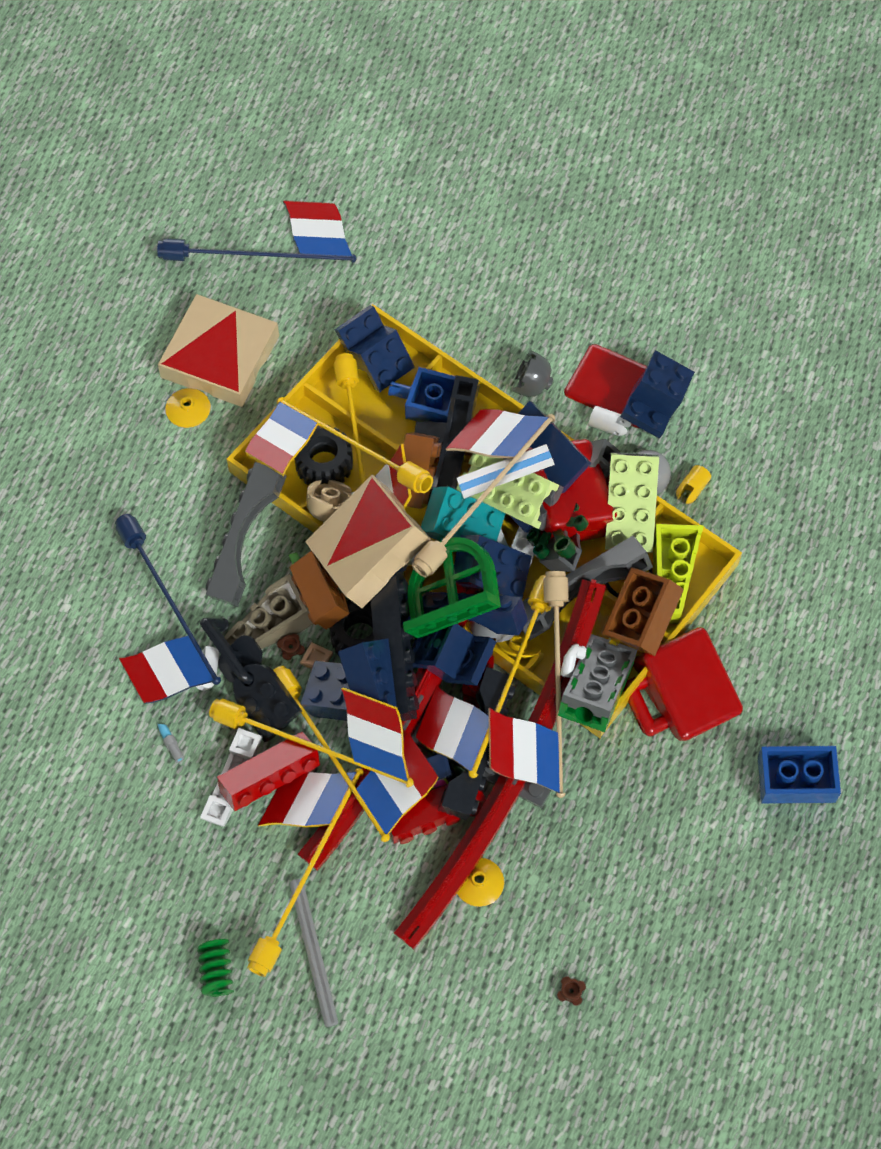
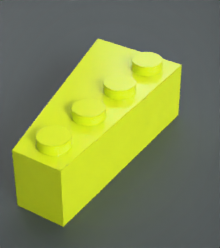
[653,524,704,624]

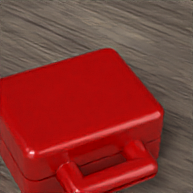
[564,344,647,428]
[525,439,617,541]
[623,627,743,741]

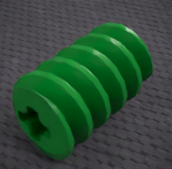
[197,939,234,997]

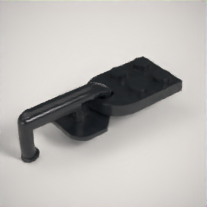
[200,618,302,742]

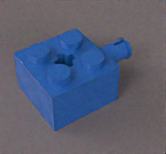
[388,367,455,423]

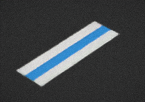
[457,444,555,499]

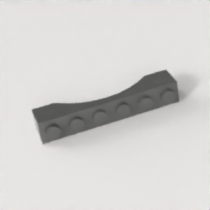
[539,439,620,573]
[206,462,286,607]
[522,535,653,641]

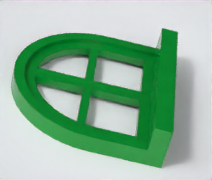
[403,537,501,638]

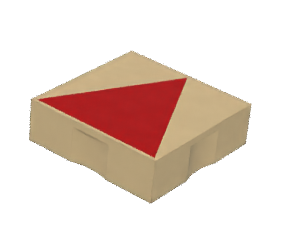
[158,294,279,407]
[305,474,431,608]

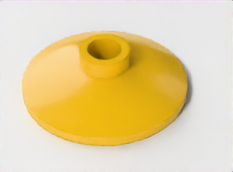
[165,388,211,428]
[495,631,543,658]
[457,858,504,907]

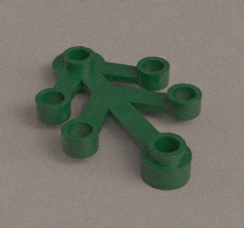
[526,503,589,559]

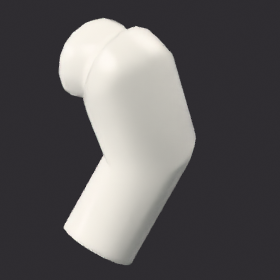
[560,644,586,678]

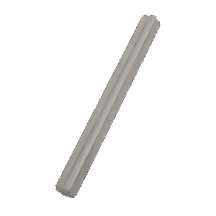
[290,879,338,1027]

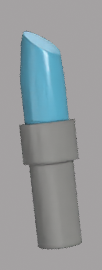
[157,724,184,763]

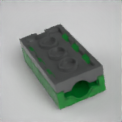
[558,634,637,732]

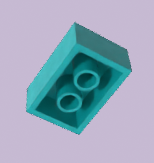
[421,486,506,542]

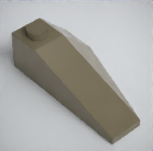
[225,573,313,649]

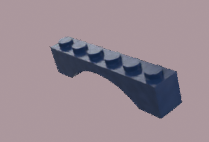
[406,592,528,636]

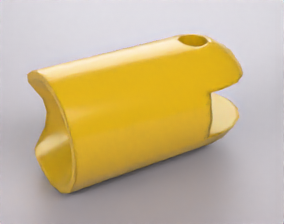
[676,465,711,504]

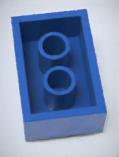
[757,746,841,804]

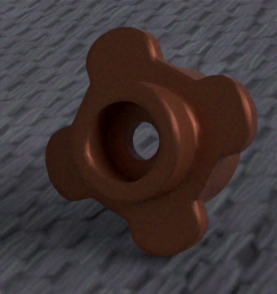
[277,634,305,660]
[557,976,586,1006]

